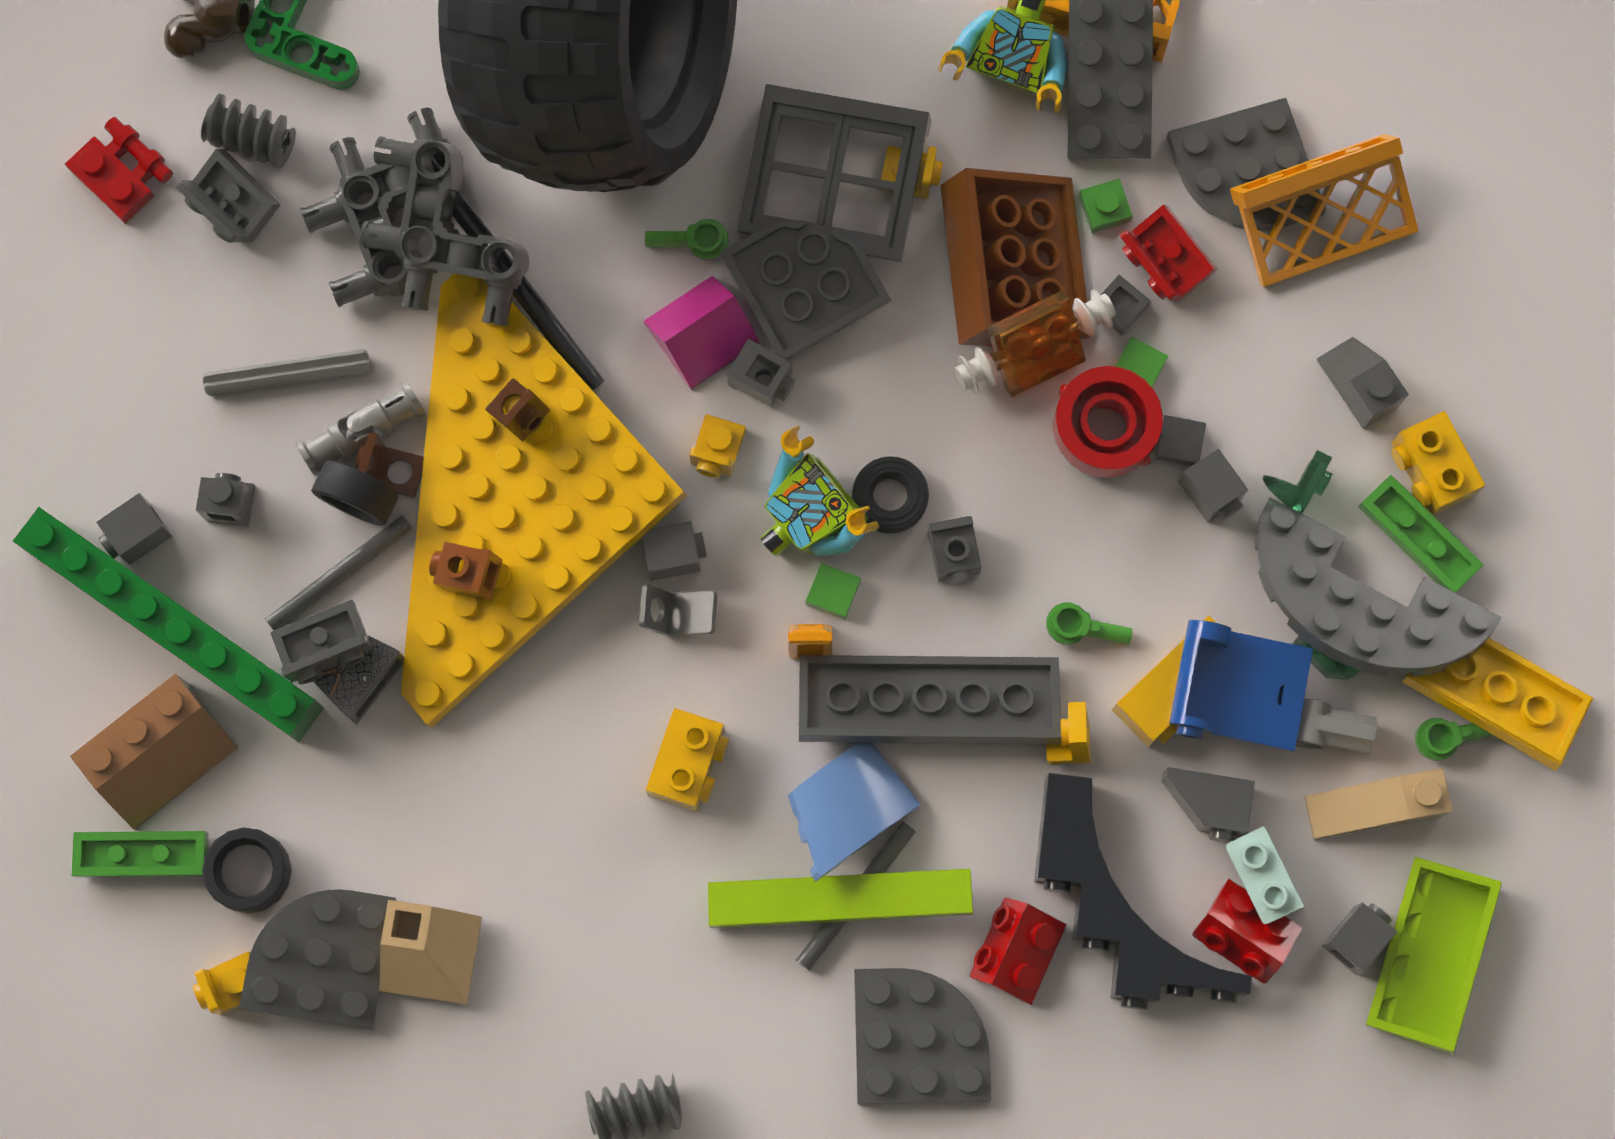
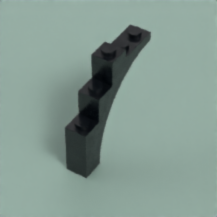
[1034,773,1252,1010]

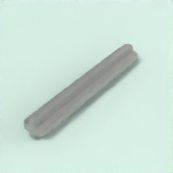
[203,349,371,396]

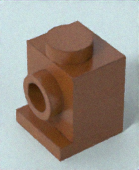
[429,541,503,601]

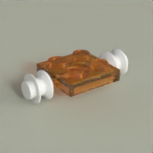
[954,290,1116,397]

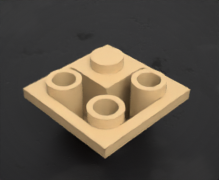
[379,900,482,1005]

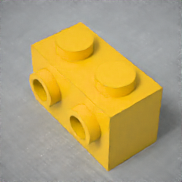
[1391,411,1486,516]
[646,708,730,812]

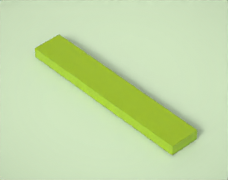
[708,869,974,928]

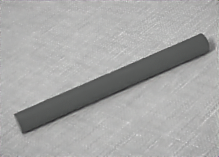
[265,515,412,630]
[796,821,916,971]

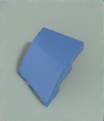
[788,742,920,881]

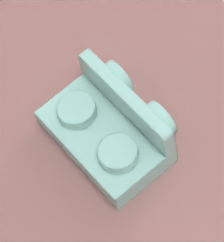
[1226,826,1304,924]

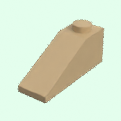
[1304,768,1453,840]

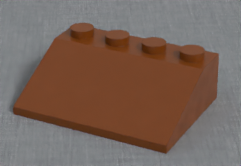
[940,168,1091,347]

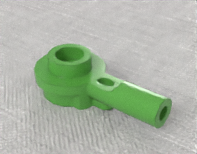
[645,219,729,261]
[1046,602,1133,645]
[1415,718,1494,761]

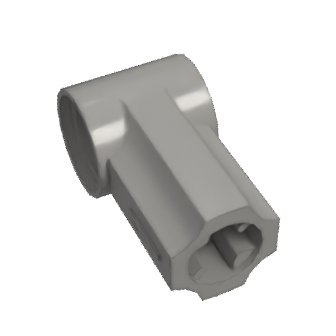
[1296,698,1377,755]

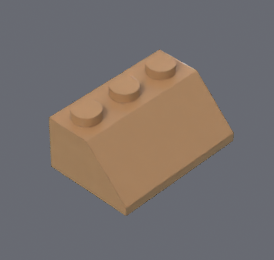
[70,674,238,830]

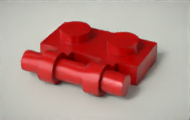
[64,117,173,224]

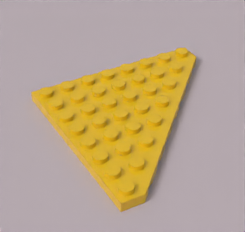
[400,273,687,727]

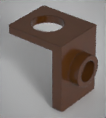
[486,378,551,442]
[356,432,424,498]

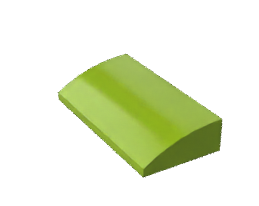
[1366,857,1502,1056]

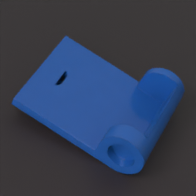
[1169,620,1313,751]

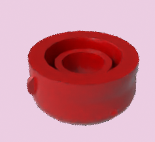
[1053,366,1163,478]

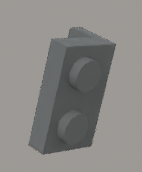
[176,149,281,243]
[270,599,373,685]

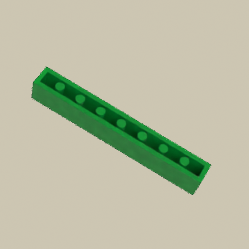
[13,507,324,743]

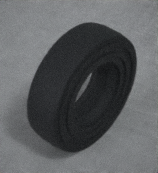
[852,456,929,534]

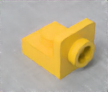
[879,146,943,199]
[689,414,746,479]
[1046,702,1091,765]
[193,951,251,1015]

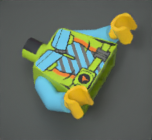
[938,0,1068,113]
[760,425,879,557]

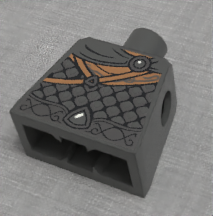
[313,635,404,725]

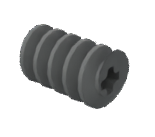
[201,93,296,169]
[585,1073,682,1139]

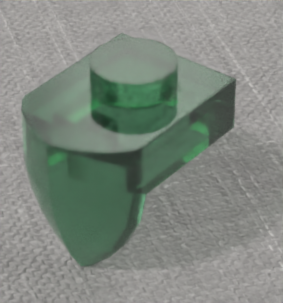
[1262,450,1333,513]

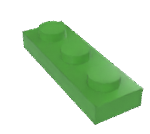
[1358,475,1484,593]
[71,831,209,878]

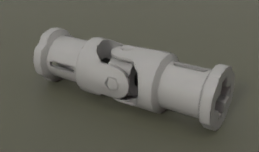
[296,381,426,477]

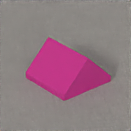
[643,276,760,389]

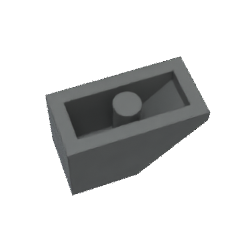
[1317,337,1409,429]
[1161,767,1255,843]

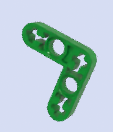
[244,0,360,90]

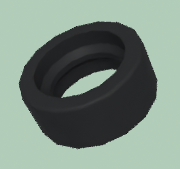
[311,460,399,526]
[202,827,292,913]

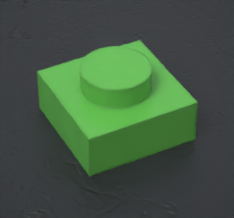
[1079,178,1133,233]

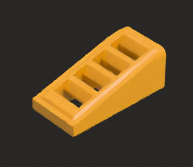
[788,624,832,659]

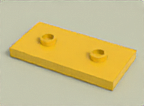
[1402,638,1594,771]

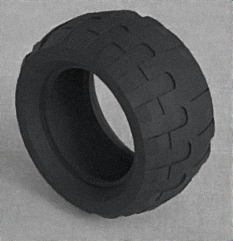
[438,0,737,192]

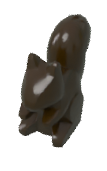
[164,0,255,58]

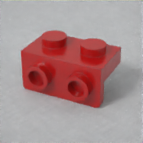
[1119,204,1218,302]
[1192,878,1303,984]
[970,898,1067,1005]

